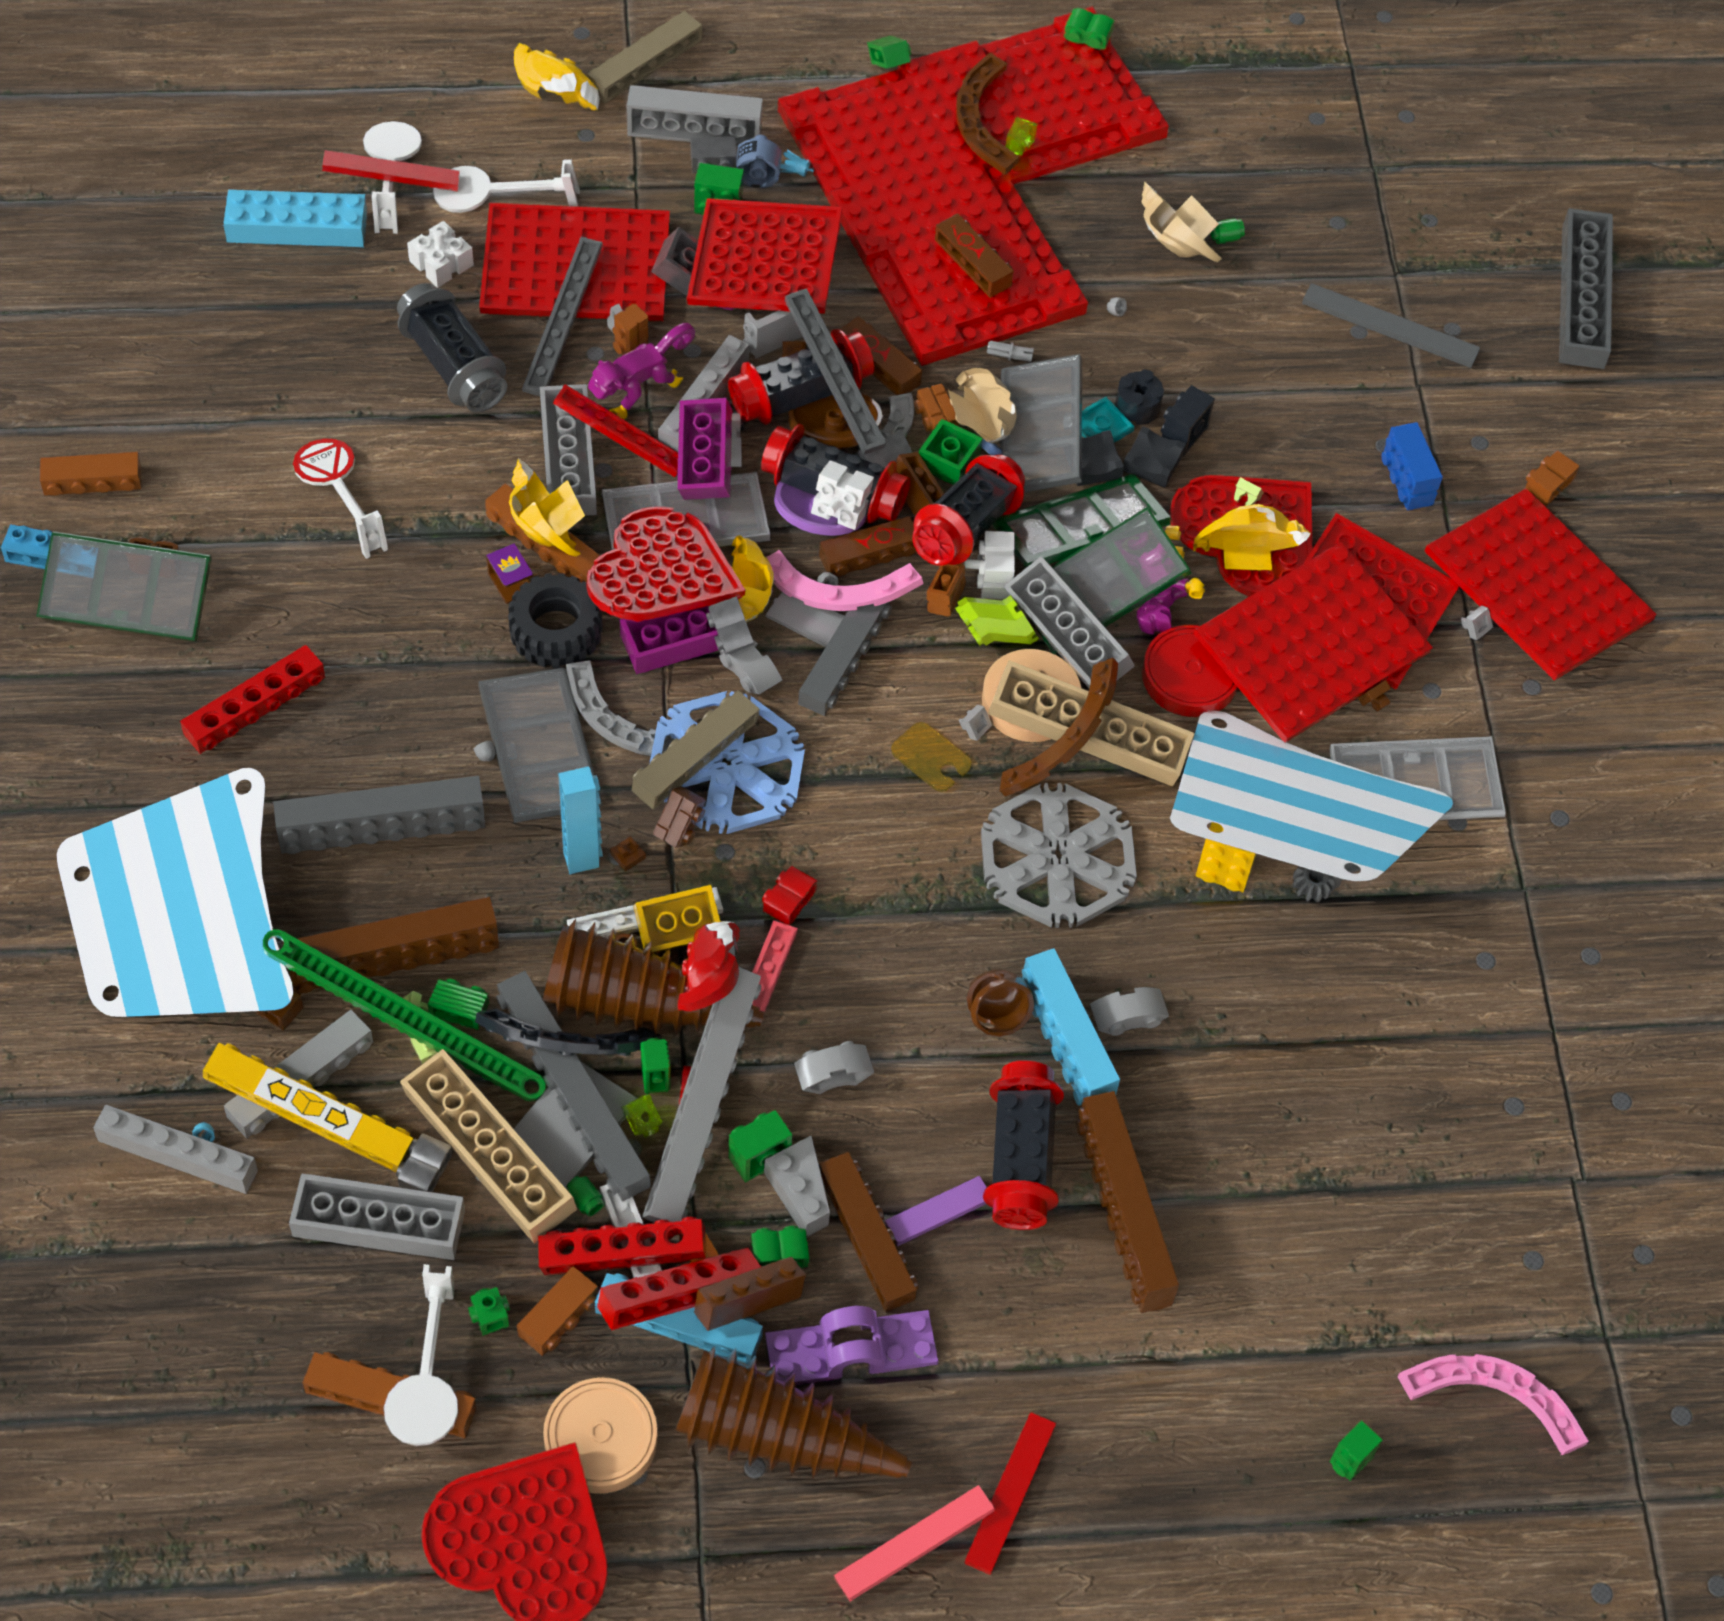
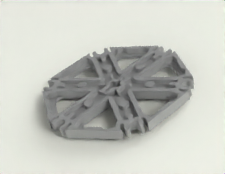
[981,783,1137,928]

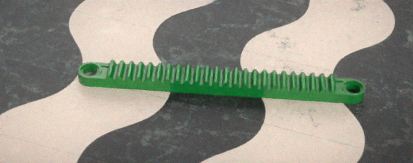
[262,929,545,1102]

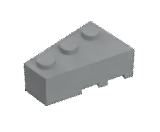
[764,1136,830,1237]

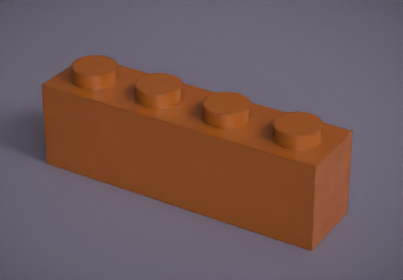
[40,452,141,496]

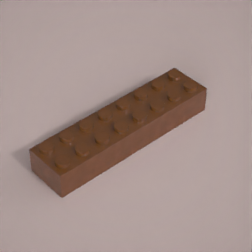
[283,897,499,993]
[1076,1091,1179,1313]

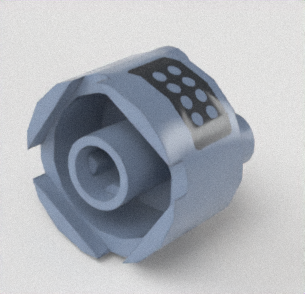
[736,135,782,188]

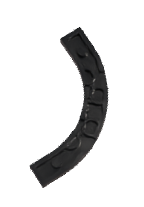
[475,1008,662,1056]

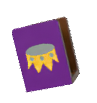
[486,543,533,604]

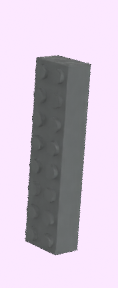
[1559,208,1613,369]
[273,776,485,854]

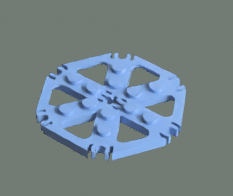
[650,691,805,834]

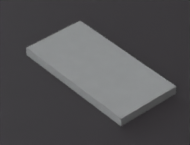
[476,1061,638,1190]

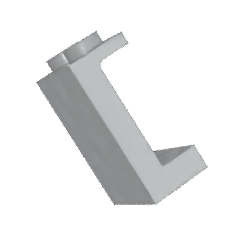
[743,311,803,359]

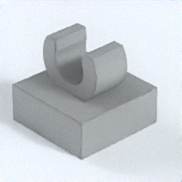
[1461,606,1493,640]
[959,705,992,741]

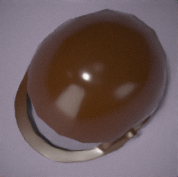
[966,969,1034,1037]

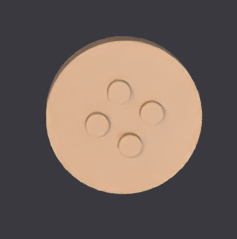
[982,649,1081,742]
[543,1378,657,1494]

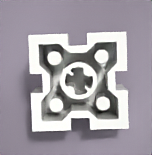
[407,221,474,288]
[811,460,874,530]
[964,531,1014,599]

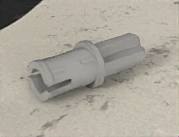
[987,341,1034,363]

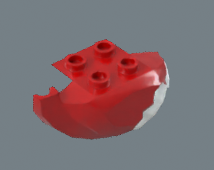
[678,922,740,1011]

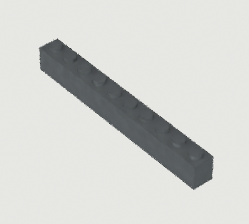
[496,971,651,1202]

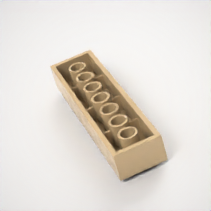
[988,660,1194,786]
[400,1049,577,1243]

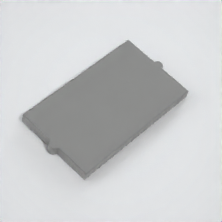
[766,592,845,647]

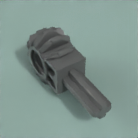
[1292,863,1361,903]

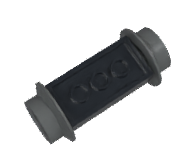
[397,283,507,412]

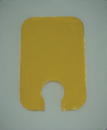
[891,722,971,792]

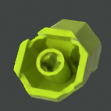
[955,595,1039,646]

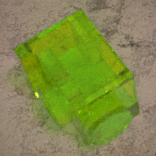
[1006,117,1037,156]
[621,1094,663,1137]

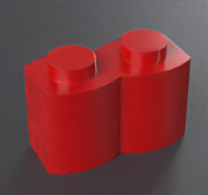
[762,866,817,925]

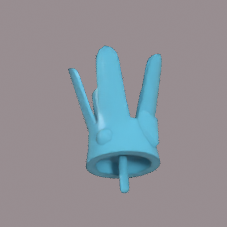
[780,150,814,177]

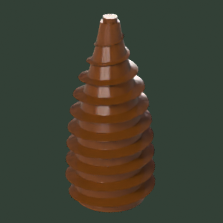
[543,918,764,1035]
[675,1346,912,1479]

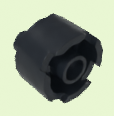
[1115,369,1164,425]

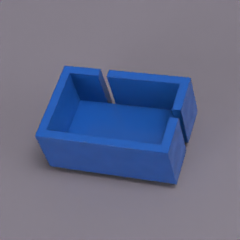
[1381,422,1442,511]

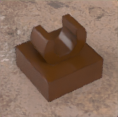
[1358,680,1391,712]
[610,836,646,872]

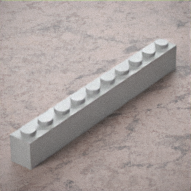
[642,967,761,1222]

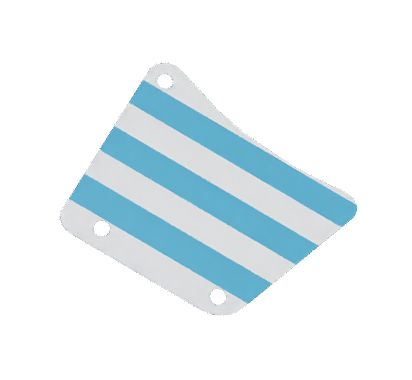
[1170,711,1453,881]
[57,768,293,1017]

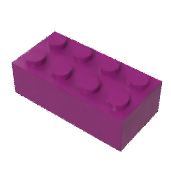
[677,398,732,500]
[620,605,718,674]

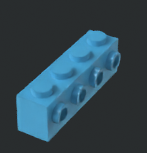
[1,524,99,578]

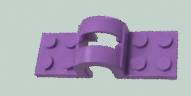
[765,1306,938,1385]

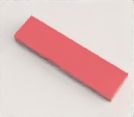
[752,921,798,1016]

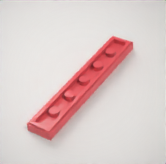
[834,1485,994,1601]

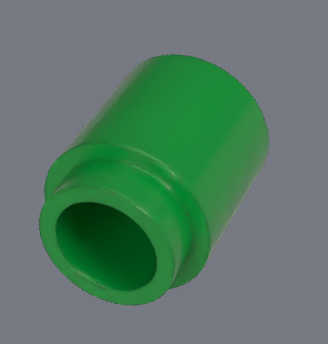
[1210,218,1245,244]
[567,1176,605,1217]

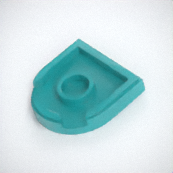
[1082,396,1135,443]

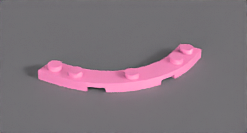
[766,550,923,611]
[1398,1354,1588,1456]

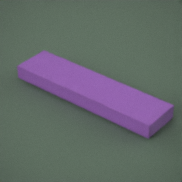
[885,1176,987,1246]

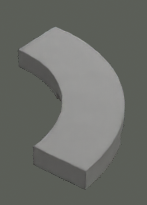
[857,393,914,452]

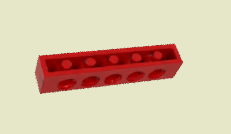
[180,645,325,754]
[538,1217,707,1276]
[597,1248,761,1330]

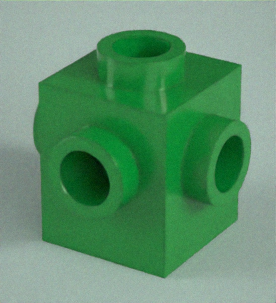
[468,1287,510,1336]

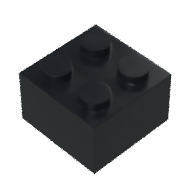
[1160,385,1215,456]

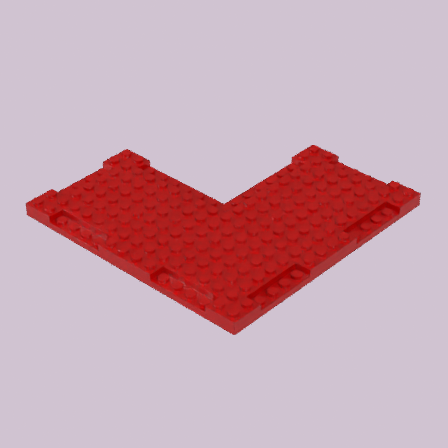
[778,6,1169,366]

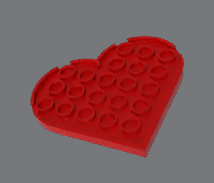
[1169,475,1312,597]
[586,506,746,622]
[422,1442,608,1621]

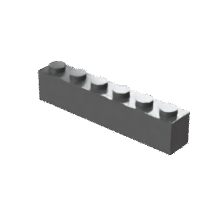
[798,602,892,716]

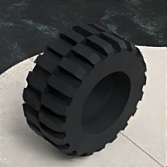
[508,573,603,668]

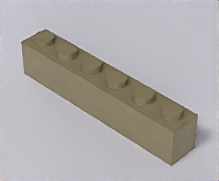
[587,11,702,104]
[631,690,760,810]

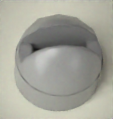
[1107,297,1127,316]
[817,572,838,586]
[474,740,496,761]

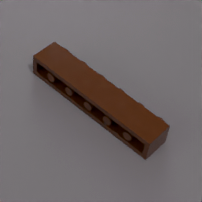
[819,1152,919,1313]

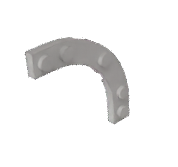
[566,660,675,756]

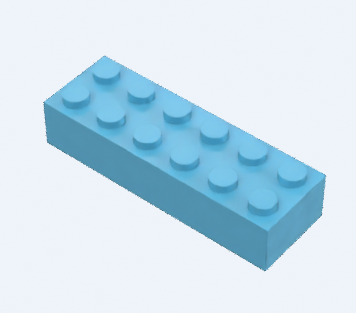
[224,190,367,247]
[1022,948,1120,1106]

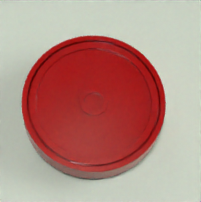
[1142,625,1238,717]

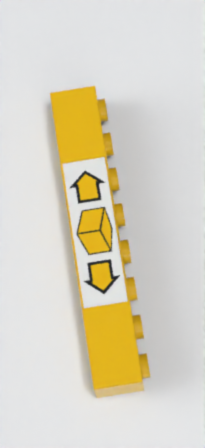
[203,1043,413,1172]

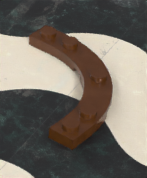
[956,53,1020,174]
[999,657,1119,797]

